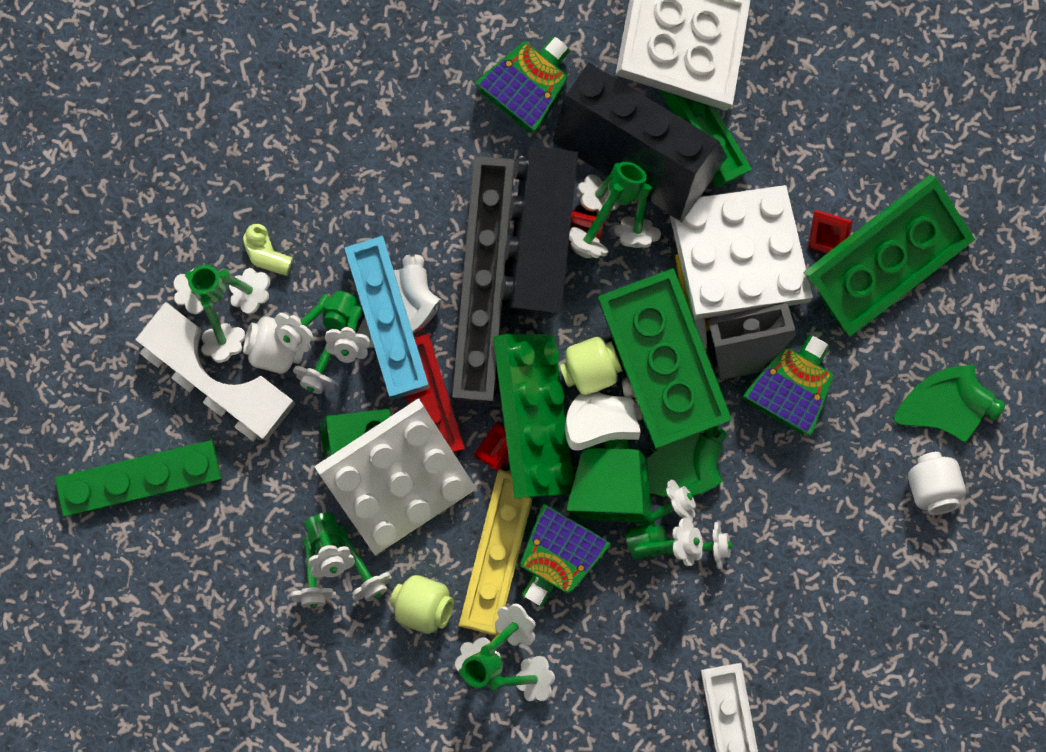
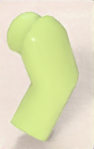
[243,224,293,276]

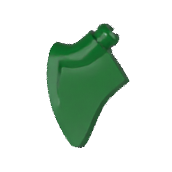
[894,365,1005,443]
[646,426,727,497]

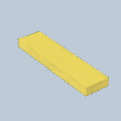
[459,470,533,636]

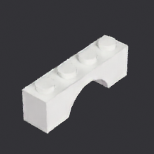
[136,302,296,442]

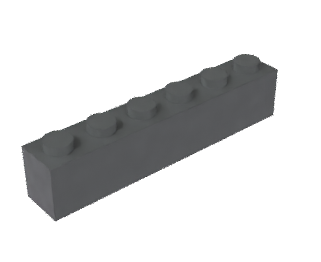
[452,156,515,405]

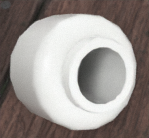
[243,316,304,374]
[908,452,966,515]

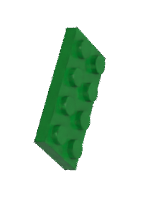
[803,175,976,337]
[597,268,732,449]
[493,334,575,499]

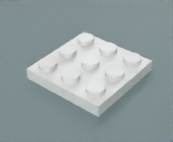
[616,0,750,111]
[670,185,813,320]
[315,399,476,555]

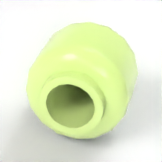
[560,336,623,395]
[390,575,454,634]

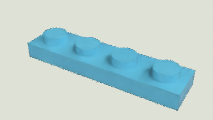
[345,236,430,400]

